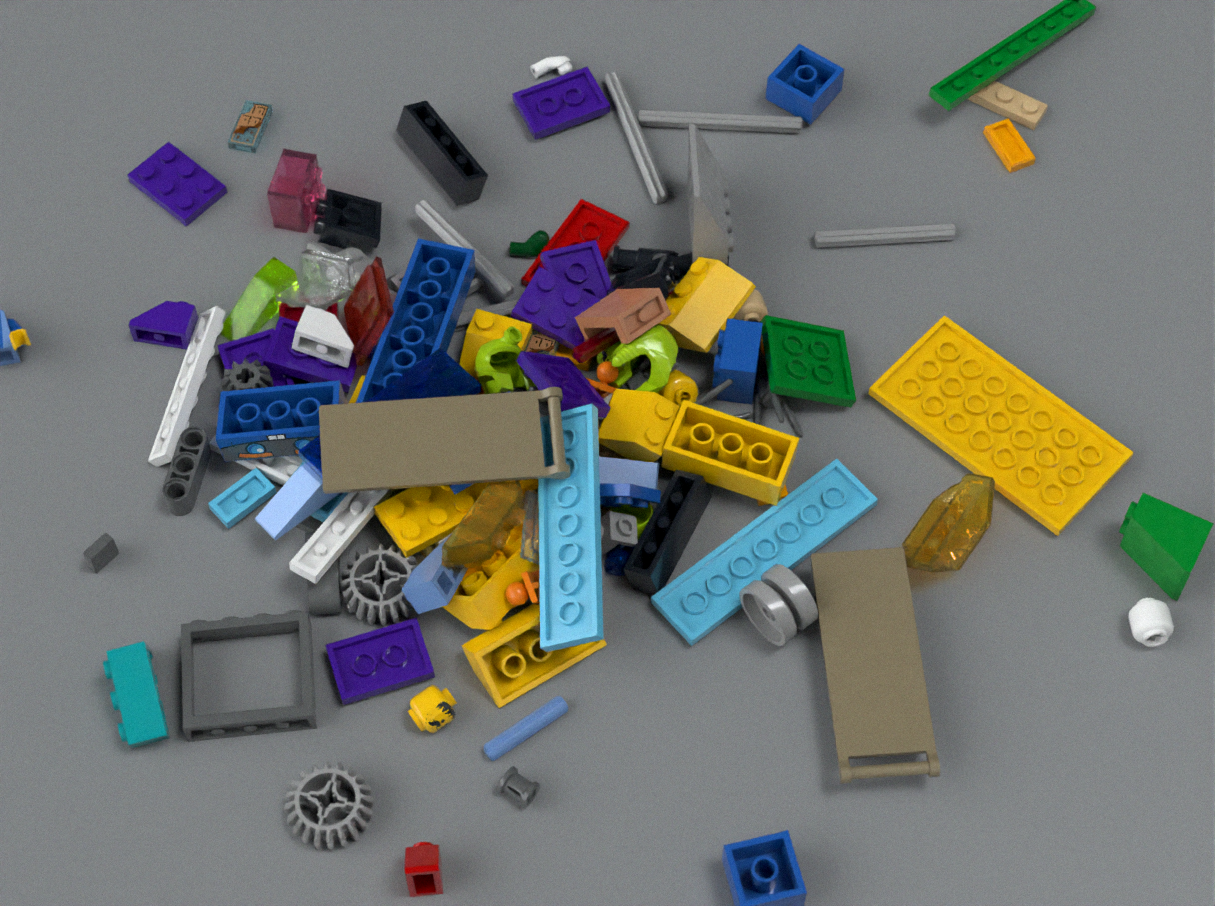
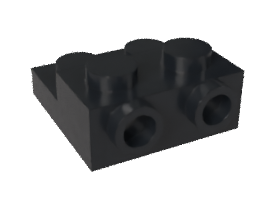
[313,188,382,249]
[606,254,680,299]

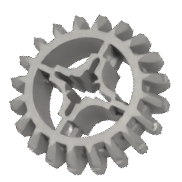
[339,543,418,626]
[284,761,374,850]

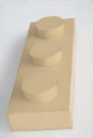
[967,81,1048,130]

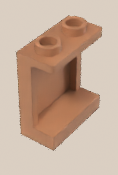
[575,288,671,343]

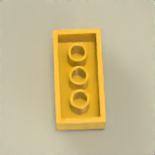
[661,400,799,506]

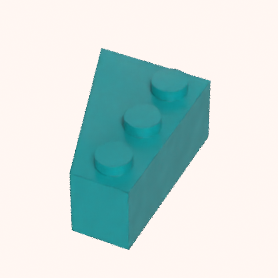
[103,641,170,748]

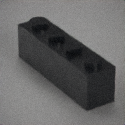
[396,100,488,206]
[623,469,712,595]

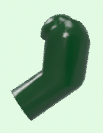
[509,230,549,257]

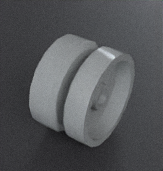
[739,564,818,646]

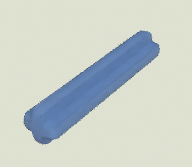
[483,696,568,761]

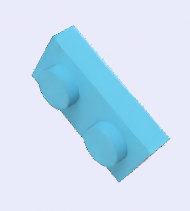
[208,468,277,529]

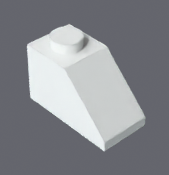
[291,305,354,368]

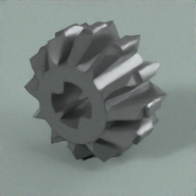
[221,358,273,391]

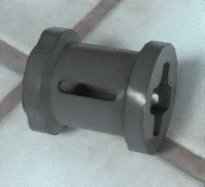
[497,766,540,809]

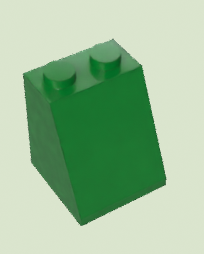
[1118,493,1214,602]

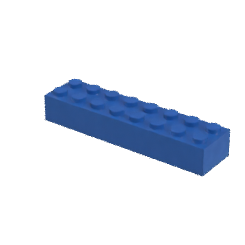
[356,238,476,403]

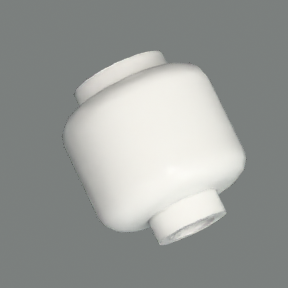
[1128,598,1174,647]

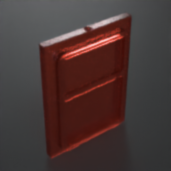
[344,256,394,366]

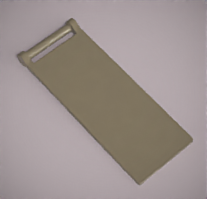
[319,387,571,494]
[810,547,940,784]

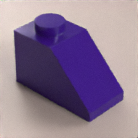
[128,301,198,350]

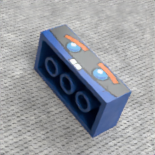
[216,380,348,462]

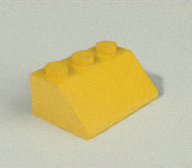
[658,257,756,353]

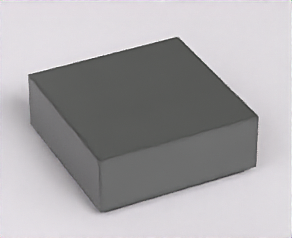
[83,533,119,574]

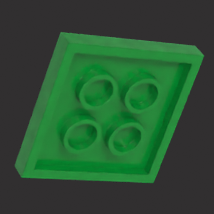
[760,315,856,408]

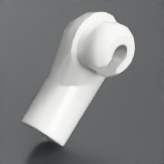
[530,56,573,78]

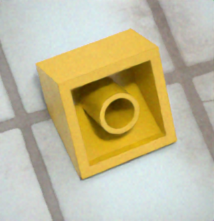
[458,309,533,380]
[598,389,680,462]

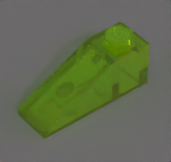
[220,257,300,341]

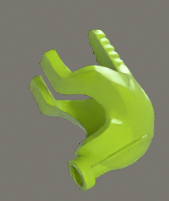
[609,324,678,393]
[475,326,537,394]

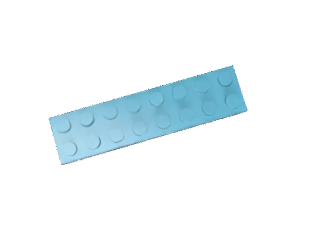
[538,404,604,652]
[651,458,878,646]

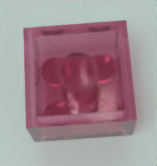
[267,149,325,233]

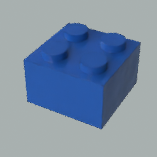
[766,44,845,125]
[712,318,763,405]
[722,830,807,906]

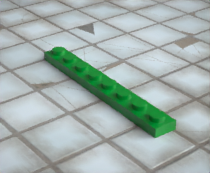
[928,0,1096,111]

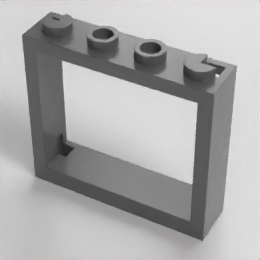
[181,610,317,742]

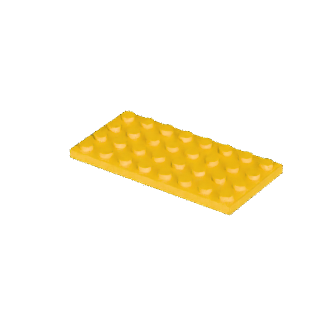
[868,315,1134,536]

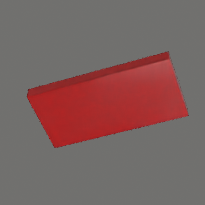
[521,199,630,286]

